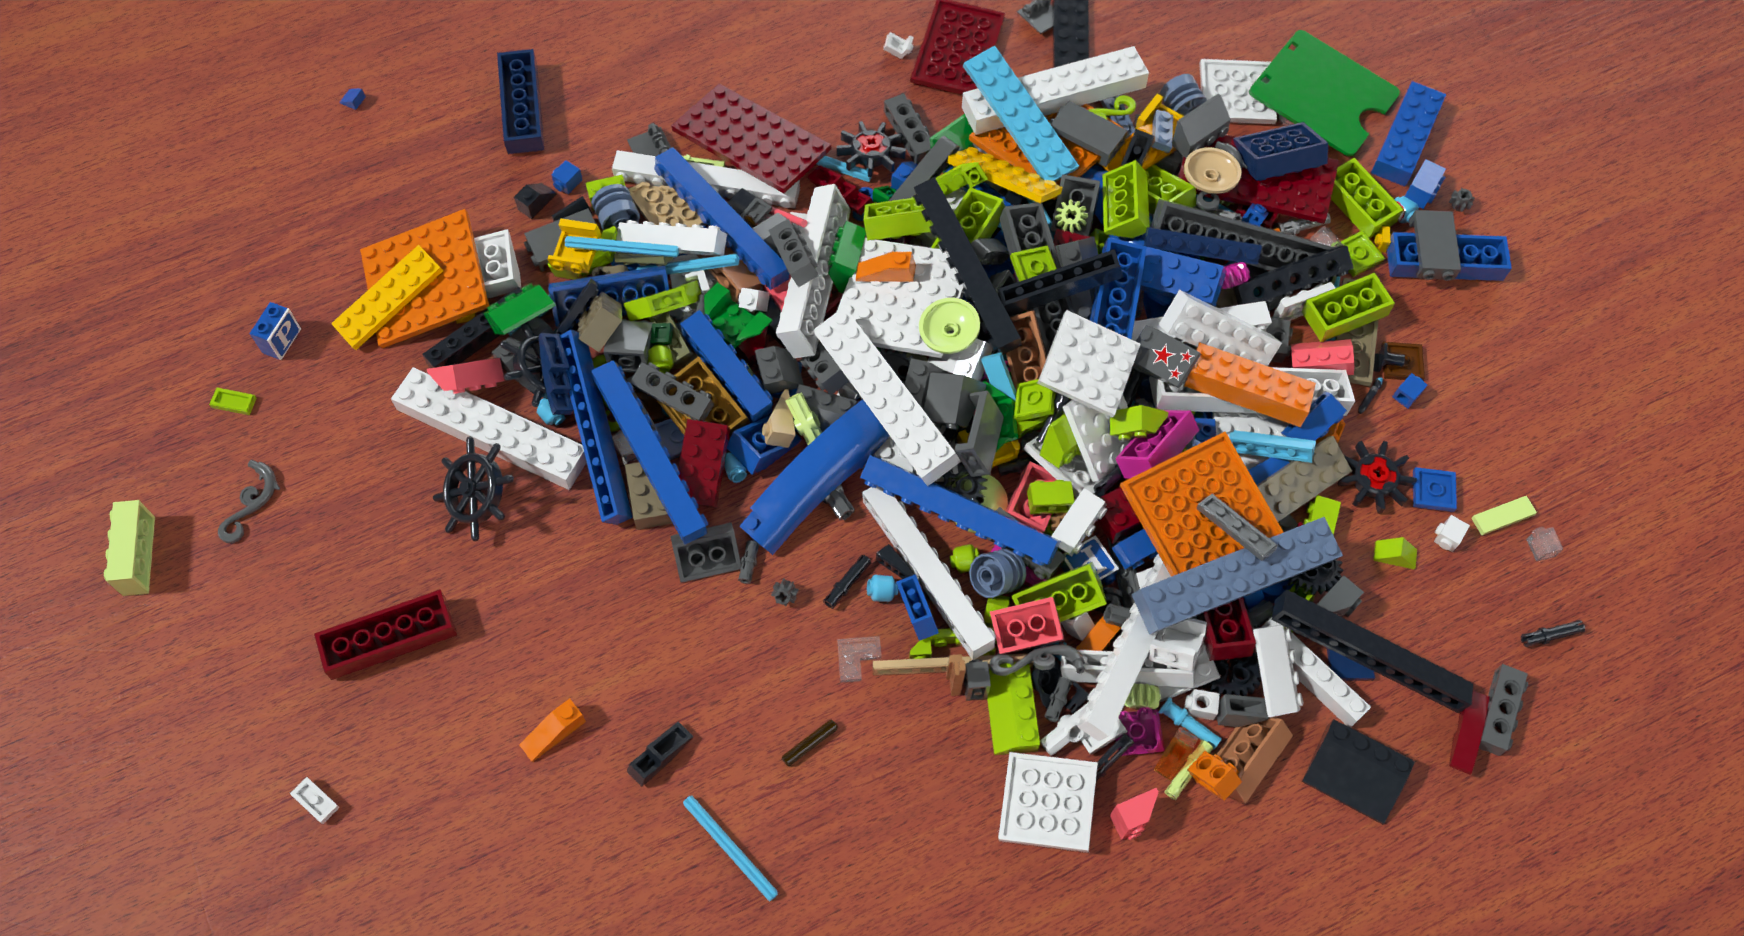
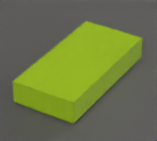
[209,388,257,415]

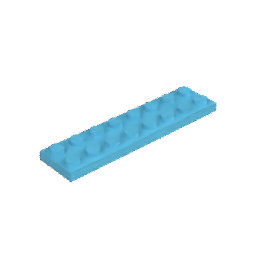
[963,46,1079,182]

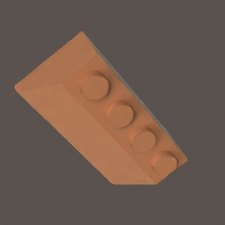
[1006,310,1047,390]
[1217,717,1293,803]

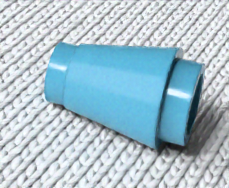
[724,453,747,483]

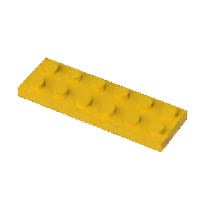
[947,147,1063,203]
[331,245,443,350]

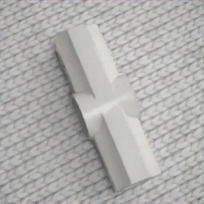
[1040,703,1088,756]

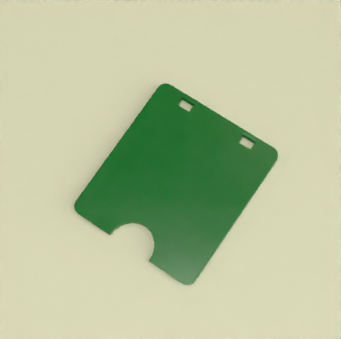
[1249,30,1400,156]

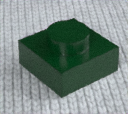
[650,323,673,345]

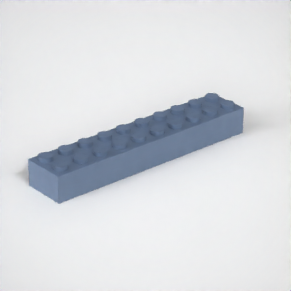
[1131,517,1343,635]

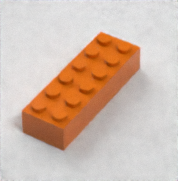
[1184,342,1316,427]

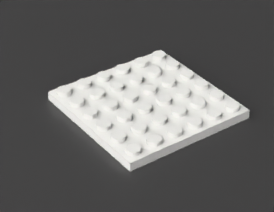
[837,238,965,358]

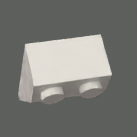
[474,229,522,298]
[927,331,992,381]

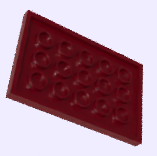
[910,0,1005,95]

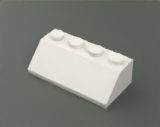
[1253,625,1303,717]

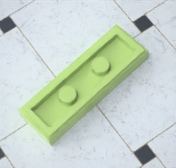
[1471,496,1537,535]

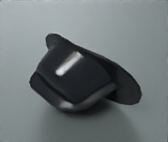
[1031,660,1062,709]

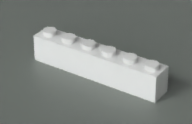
[616,220,727,256]
[1262,617,1371,728]
[1061,650,1194,687]

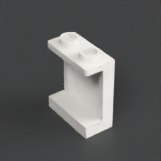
[1149,618,1207,672]

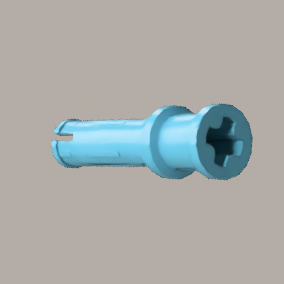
[1158,697,1222,749]

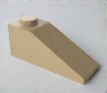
[762,389,795,448]

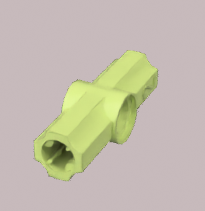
[785,392,822,445]

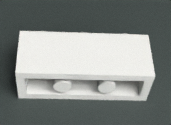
[1051,488,1107,557]

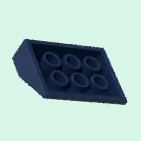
[1233,122,1328,181]

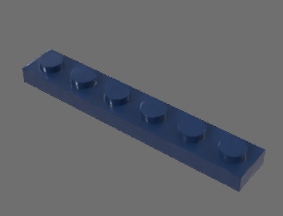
[1143,227,1262,265]

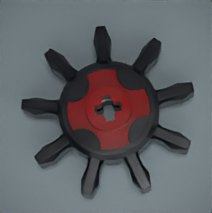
[836,121,906,177]
[1337,441,1417,514]

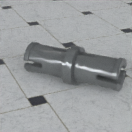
[738,541,760,584]
[1044,677,1073,722]

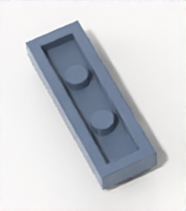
[1152,109,1173,153]

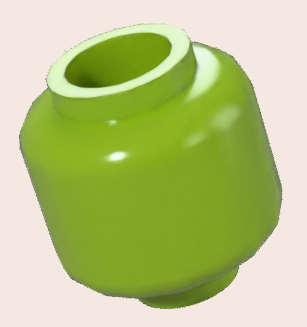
[648,345,674,374]
[950,544,980,573]

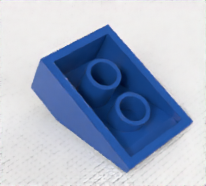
[727,415,802,475]

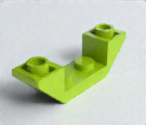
[912,162,988,198]
[548,226,618,280]
[623,280,702,321]
[909,629,996,659]

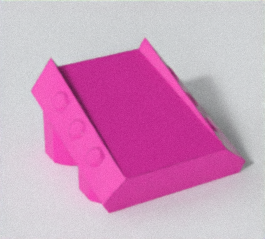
[1116,707,1165,756]

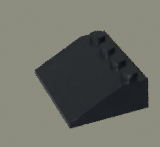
[1301,719,1415,825]

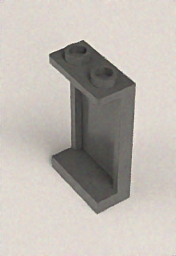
[1049,101,1128,167]
[524,209,596,272]
[1409,210,1461,281]
[954,391,1004,477]

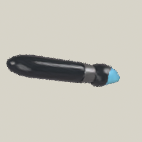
[1358,378,1383,414]

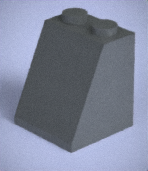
[603,319,653,373]
[924,373,986,430]

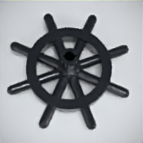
[500,323,569,407]
[433,436,514,541]

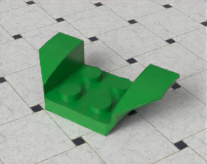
[704,282,773,349]
[983,381,1018,453]

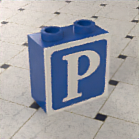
[249,302,301,360]
[1061,535,1119,585]

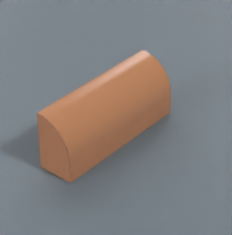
[697,246,763,303]

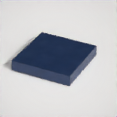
[1327,648,1375,681]

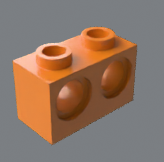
[1187,751,1242,801]

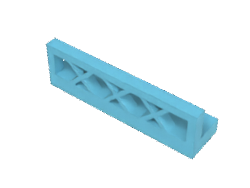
[1229,430,1316,463]

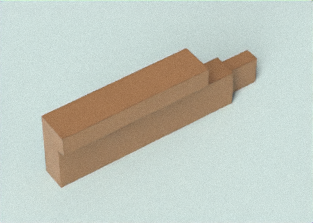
[946,654,966,696]

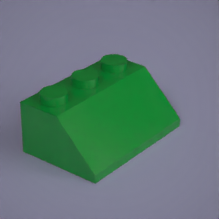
[929,114,975,173]
[827,221,866,293]
[484,283,556,335]

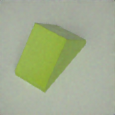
[1373,537,1417,569]

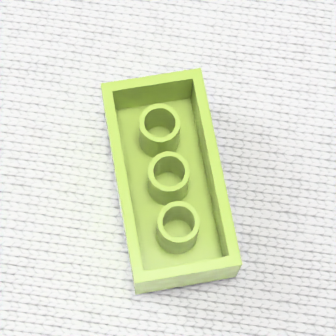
[104,500,155,596]

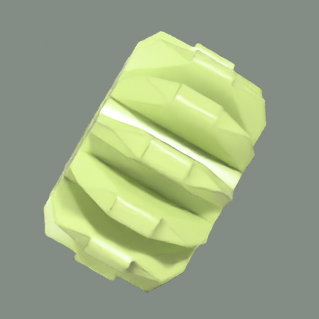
[1055,200,1088,233]
[1124,683,1161,709]

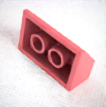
[1291,339,1354,375]
[427,358,504,394]
[1006,461,1056,532]
[990,597,1065,654]

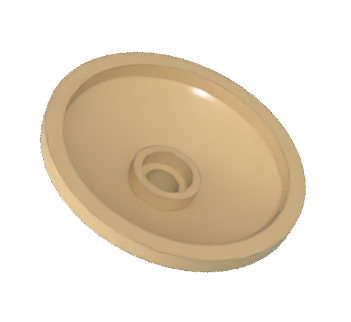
[1184,147,1241,194]

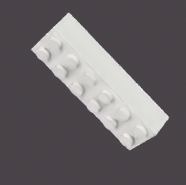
[1159,290,1282,366]

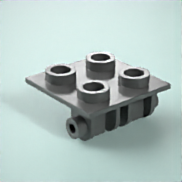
[1017,0,1053,34]
[627,123,671,156]

